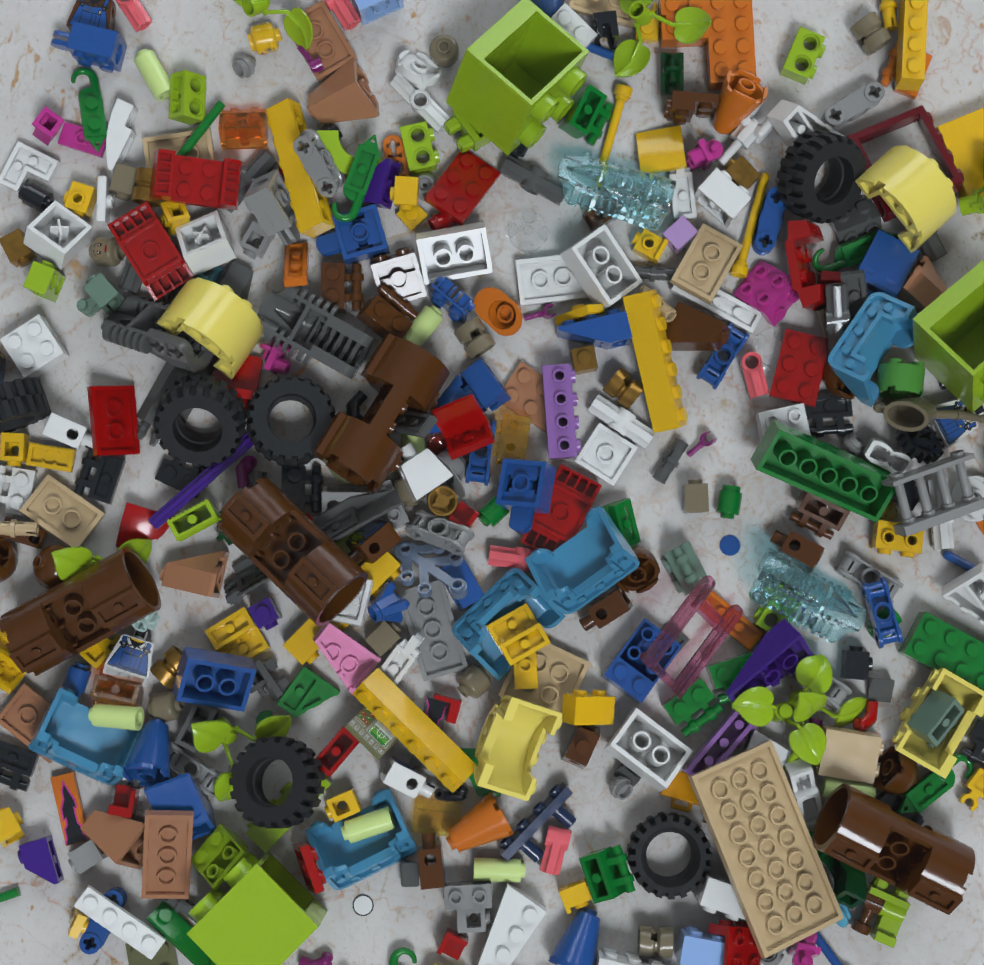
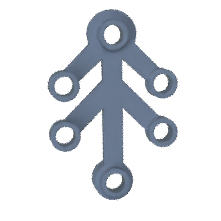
[395,541,468,600]

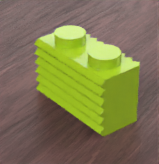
[167,499,222,541]

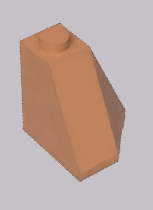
[307,58,380,124]
[896,255,947,314]
[159,551,229,598]
[80,810,144,870]

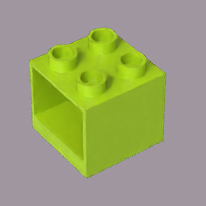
[446,0,589,156]
[912,259,984,413]
[187,851,327,965]

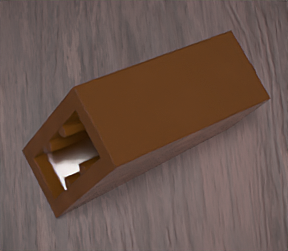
[665,302,731,351]

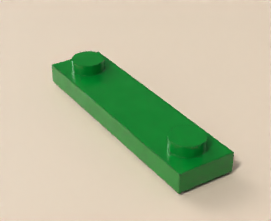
[146,901,216,965]

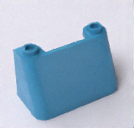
[828,292,917,407]
[525,505,640,614]
[452,568,566,681]
[28,688,144,785]
[304,788,418,890]

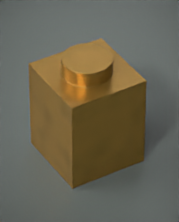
[724,155,761,190]
[0,228,37,267]
[570,345,598,375]

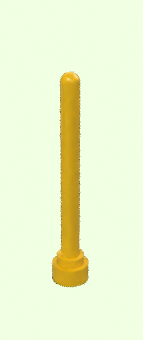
[591,84,633,192]
[729,172,769,279]

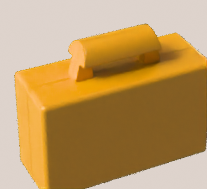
[660,771,699,813]

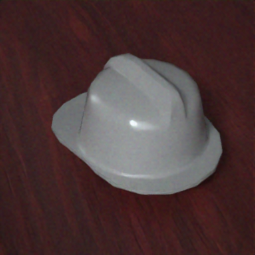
[434,448,467,498]

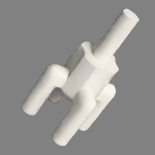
[717,104,774,166]

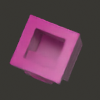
[32,106,65,146]

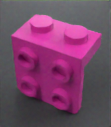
[734,260,799,327]

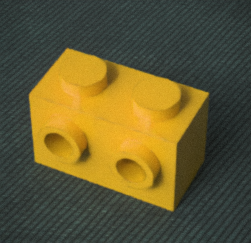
[871,520,924,558]
[562,689,615,725]

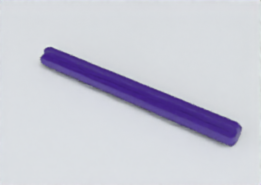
[148,432,254,529]

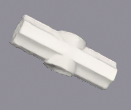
[390,75,450,134]
[588,394,656,449]
[926,479,954,550]

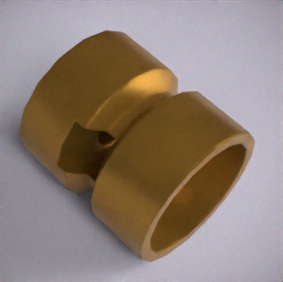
[131,167,162,207]
[602,367,644,410]
[427,486,458,516]
[150,645,183,689]

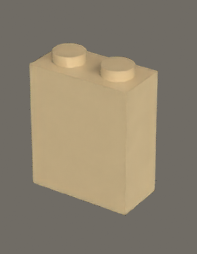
[814,724,884,784]

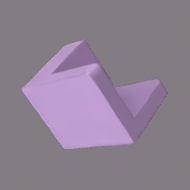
[662,215,698,255]

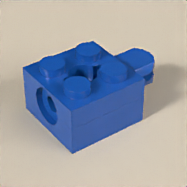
[50,21,127,73]
[316,204,390,265]
[495,458,556,534]

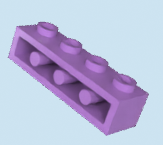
[541,364,581,460]
[682,709,757,776]

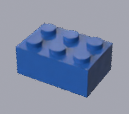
[172,646,257,712]

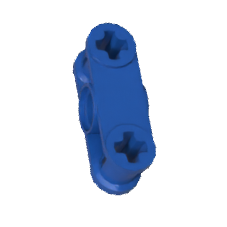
[752,187,785,256]
[696,323,750,390]
[465,420,497,486]
[860,577,903,649]
[79,887,127,954]

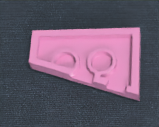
[312,622,381,696]

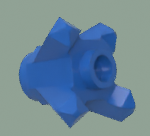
[367,581,410,623]

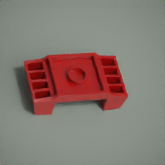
[149,149,242,210]
[107,201,194,301]
[785,220,826,311]
[520,464,602,552]

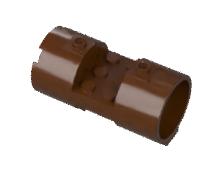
[312,333,450,493]
[217,477,368,626]
[0,547,161,676]
[812,784,975,915]

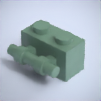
[77,272,126,317]
[661,541,711,596]
[907,689,965,749]

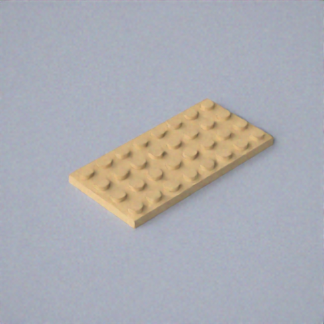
[688,740,844,958]

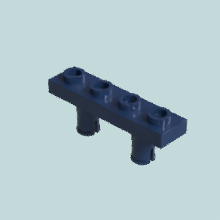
[498,782,576,862]

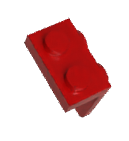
[213,355,263,405]
[431,394,495,460]
[708,919,761,965]

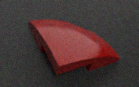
[116,502,174,548]

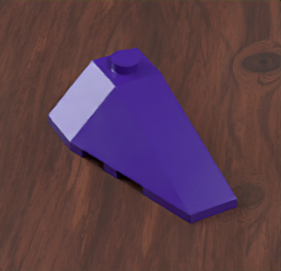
[726,619,814,703]

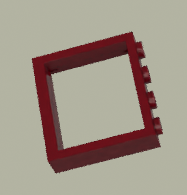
[847,105,964,223]

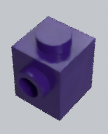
[248,597,282,631]

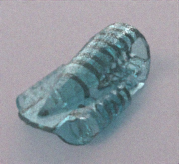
[558,152,676,230]
[749,548,866,643]

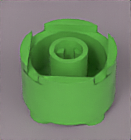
[877,358,925,400]

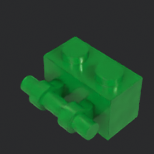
[558,84,614,146]
[705,651,753,704]
[661,677,723,738]
[579,845,635,904]

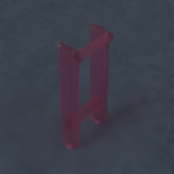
[639,576,743,699]

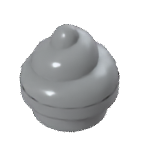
[232,55,256,78]
[841,432,865,455]
[609,776,633,800]

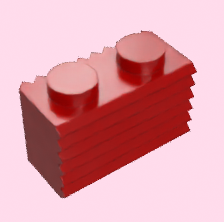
[315,726,360,777]

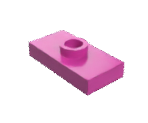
[58,122,106,158]

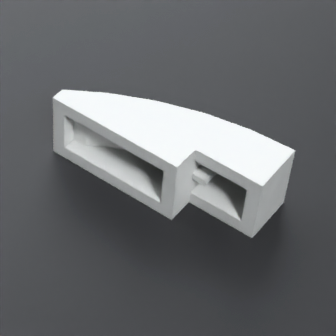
[106,98,138,174]
[784,759,822,829]

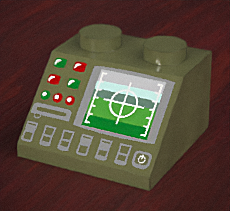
[345,707,398,760]

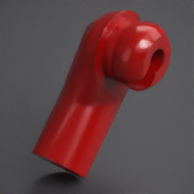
[853,701,878,732]

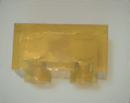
[492,413,531,464]

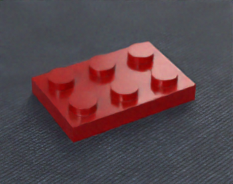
[424,151,501,225]
[769,329,828,407]
[87,385,140,457]
[292,841,326,894]

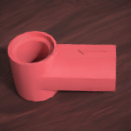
[116,0,153,32]
[324,0,361,31]
[739,352,769,399]
[488,545,534,572]
[539,825,572,875]

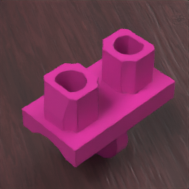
[686,138,723,172]
[259,337,298,375]
[787,933,821,965]

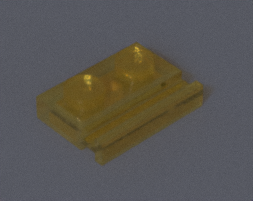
[411,797,462,837]

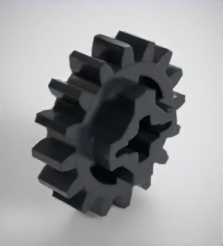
[895,426,945,465]

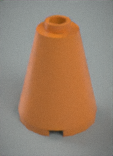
[712,69,768,134]
[446,792,514,852]

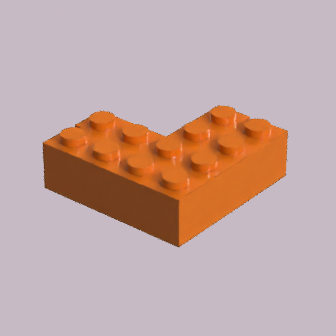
[658,0,756,91]

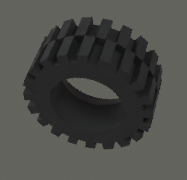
[0,377,51,435]
[627,812,712,899]

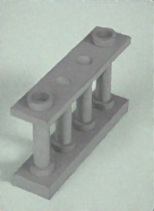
[881,450,984,537]

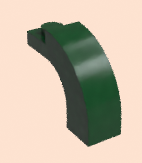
[809,831,867,909]

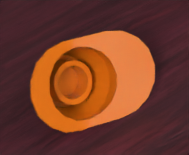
[474,287,523,336]

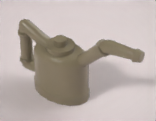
[873,396,984,432]

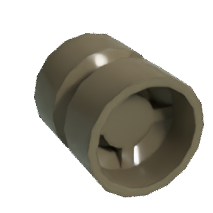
[850,12,893,56]
[454,317,496,360]
[638,925,674,958]

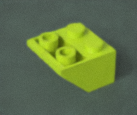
[191,824,248,890]

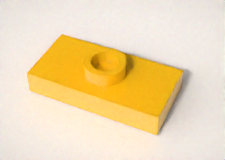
[554,304,604,326]
[25,442,77,473]
[514,652,538,690]

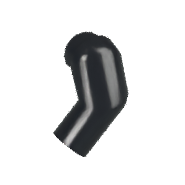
[346,390,368,420]
[434,785,468,801]

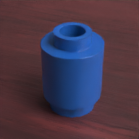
[62,661,92,698]

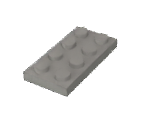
[398,580,468,681]

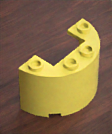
[855,145,957,253]
[157,277,263,380]
[892,668,984,779]
[474,695,563,801]

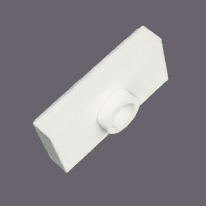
[96,176,114,226]

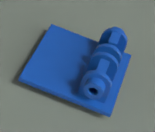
[429,275,476,324]

